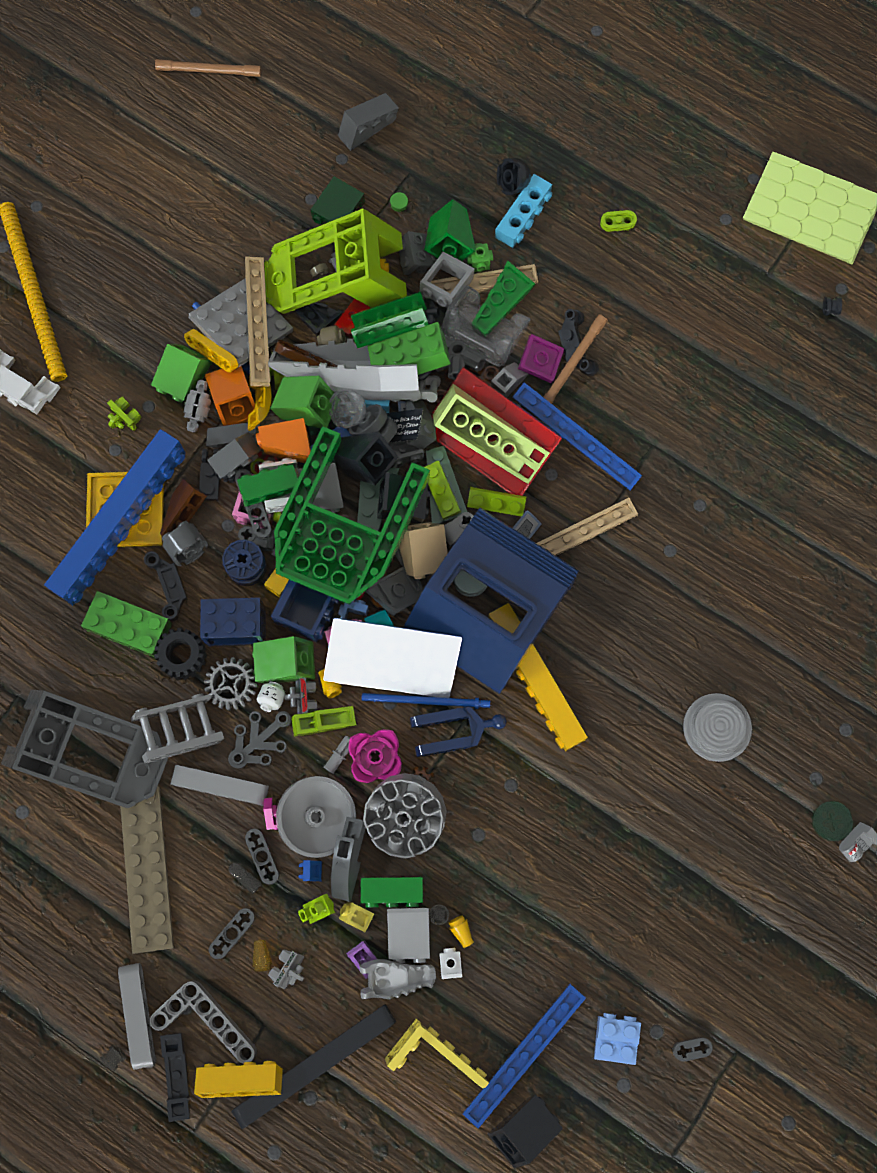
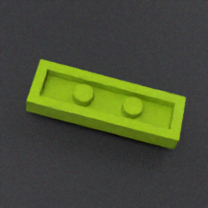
[424,461,461,520]
[467,487,526,517]

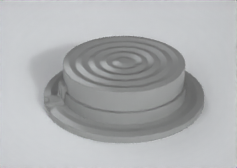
[683,693,752,762]

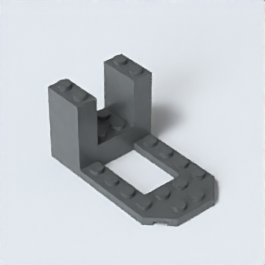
[1,690,168,808]

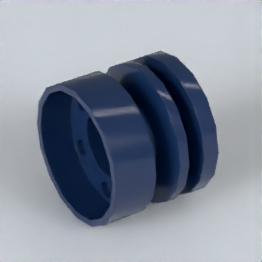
[222,540,267,586]

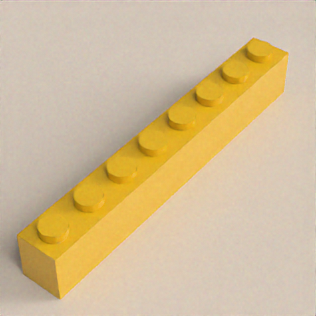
[488,603,588,751]

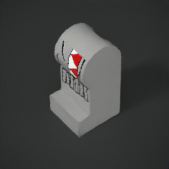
[839,822,877,862]

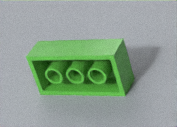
[367,322,451,375]
[81,591,172,658]

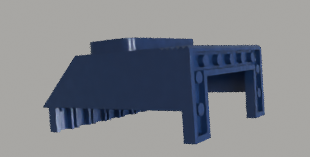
[403,508,579,694]

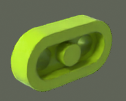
[600,210,637,232]

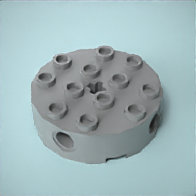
[363,773,447,858]

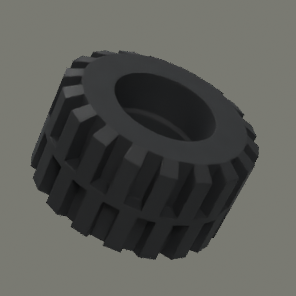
[154,628,207,680]

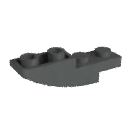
[331,817,366,902]

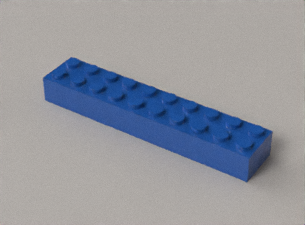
[44,429,186,606]

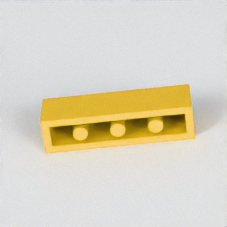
[194,1061,283,1098]

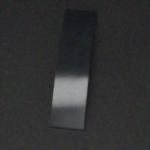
[160,1033,190,1122]

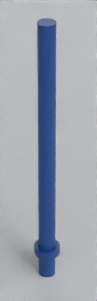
[362,693,490,709]

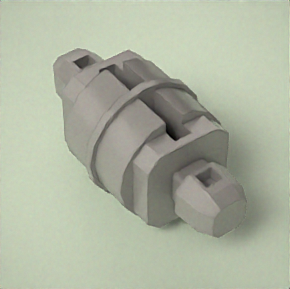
[183,380,211,433]

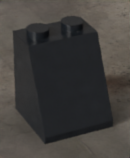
[334,431,399,486]
[377,472,430,524]
[487,1094,563,1168]

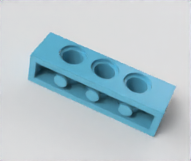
[495,174,553,248]

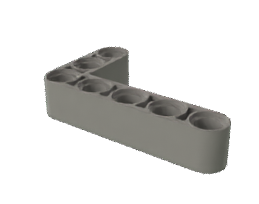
[150,981,257,1064]

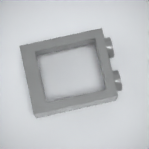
[419,252,475,310]

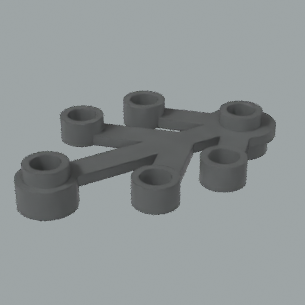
[228,711,292,769]

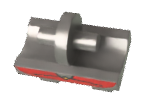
[284,678,317,714]

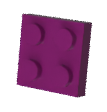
[518,334,565,383]

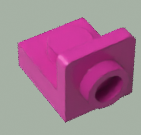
[263,798,278,830]

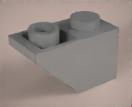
[491,362,529,397]

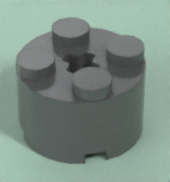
[162,521,208,566]

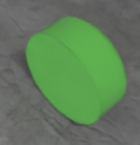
[390,192,408,212]

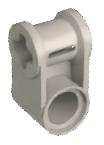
[444,512,474,547]

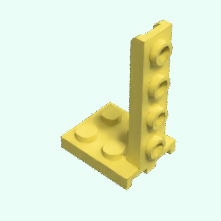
[385,1019,489,1088]

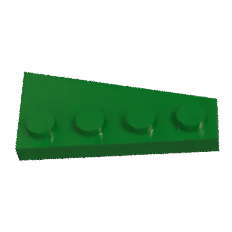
[472,261,535,337]

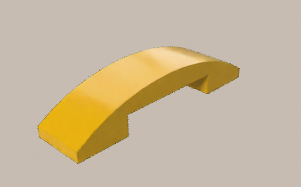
[248,374,272,431]

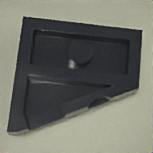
[293,302,343,336]

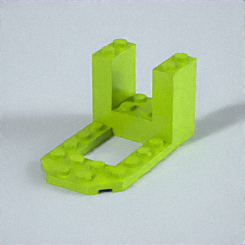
[264,208,407,314]

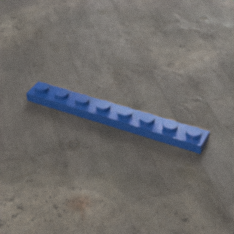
[512,382,642,491]
[462,984,586,1129]

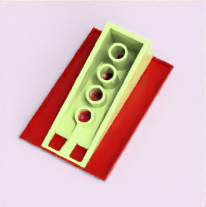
[431,367,562,496]

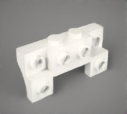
[0,349,60,415]

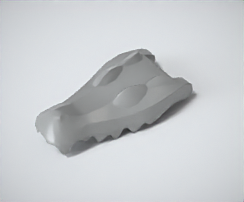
[360,959,436,999]

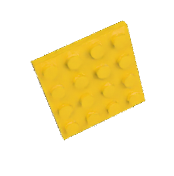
[86,472,164,547]

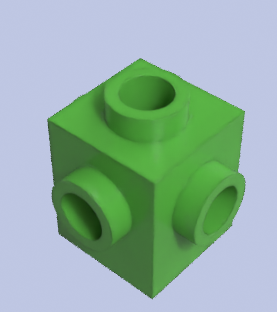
[466,243,493,272]

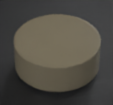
[310,263,329,279]

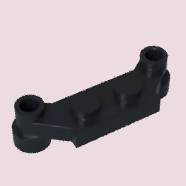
[558,309,599,376]
[144,551,187,621]

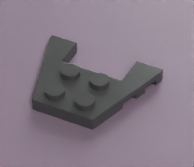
[365,548,423,616]

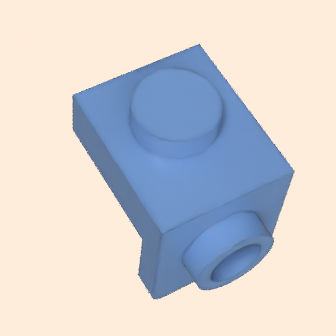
[338,600,369,619]

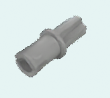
[324,736,350,774]

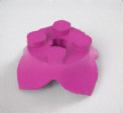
[349,729,402,783]

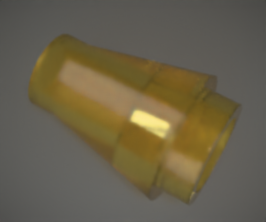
[252,940,272,972]

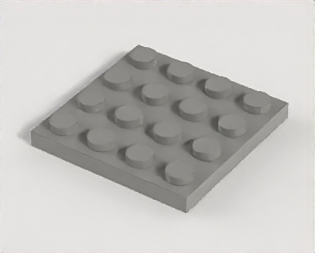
[188,279,293,368]

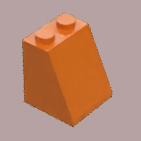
[205,366,255,426]
[256,418,311,464]

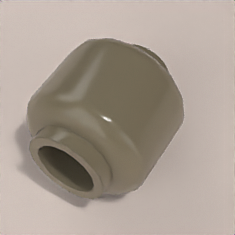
[317,325,346,345]

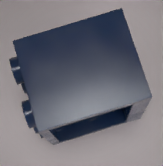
[271,580,340,643]
[200,598,266,647]

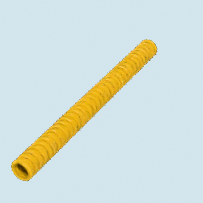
[0,202,67,382]

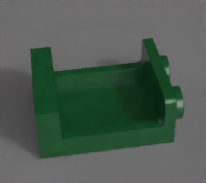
[310,176,365,225]

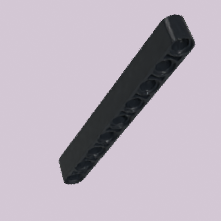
[231,1004,397,1129]

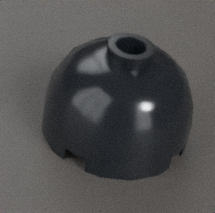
[496,158,531,195]

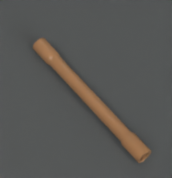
[155,59,261,77]
[543,314,608,404]

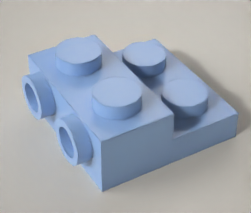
[594,1013,641,1065]

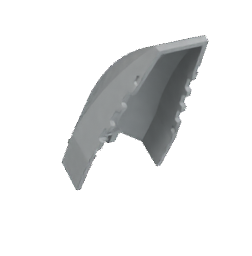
[268,339,441,402]

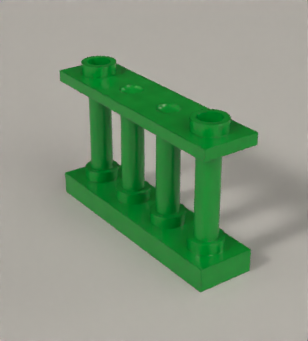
[351,292,429,349]

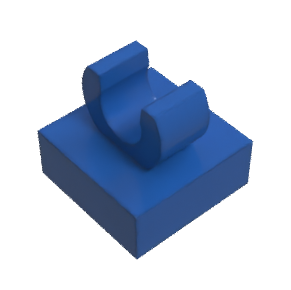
[299,860,322,882]

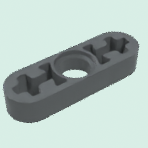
[245,829,279,885]
[209,908,255,959]

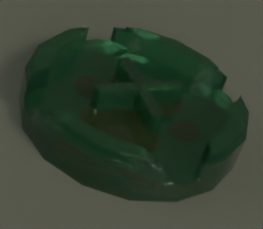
[812,801,853,841]

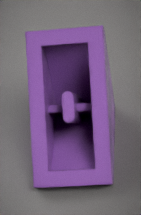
[346,940,377,979]

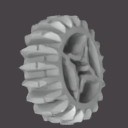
[204,657,257,710]

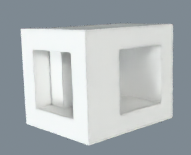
[440,948,462,979]

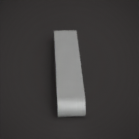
[170,765,269,806]
[118,963,155,1070]

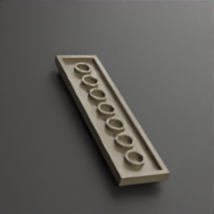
[120,786,174,954]

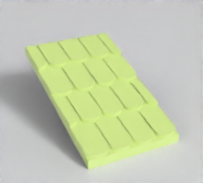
[743,152,877,265]

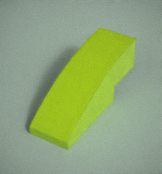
[291,706,356,737]

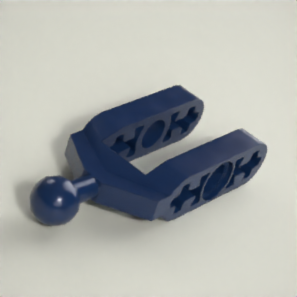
[410,707,507,757]

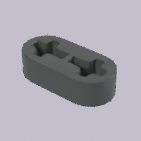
[672,1037,712,1061]

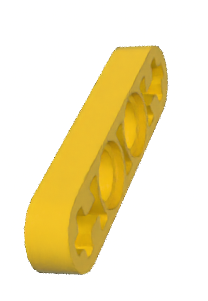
[184,329,238,372]

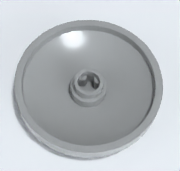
[276,776,356,858]

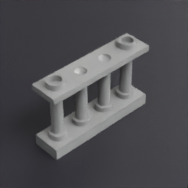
[131,693,224,764]

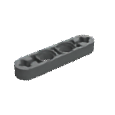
[235,469,272,540]

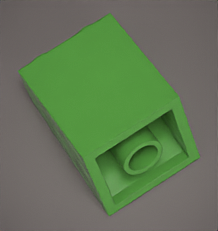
[151,344,212,402]
[271,376,338,429]
[252,636,315,684]

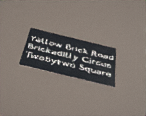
[387,408,423,443]

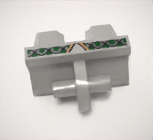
[268,950,304,989]

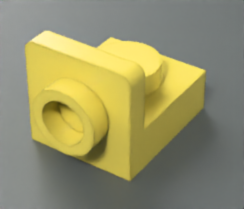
[339,901,374,932]

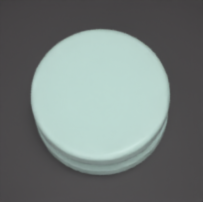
[453,570,487,597]

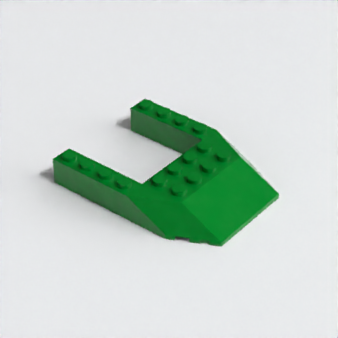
[274,426,430,604]

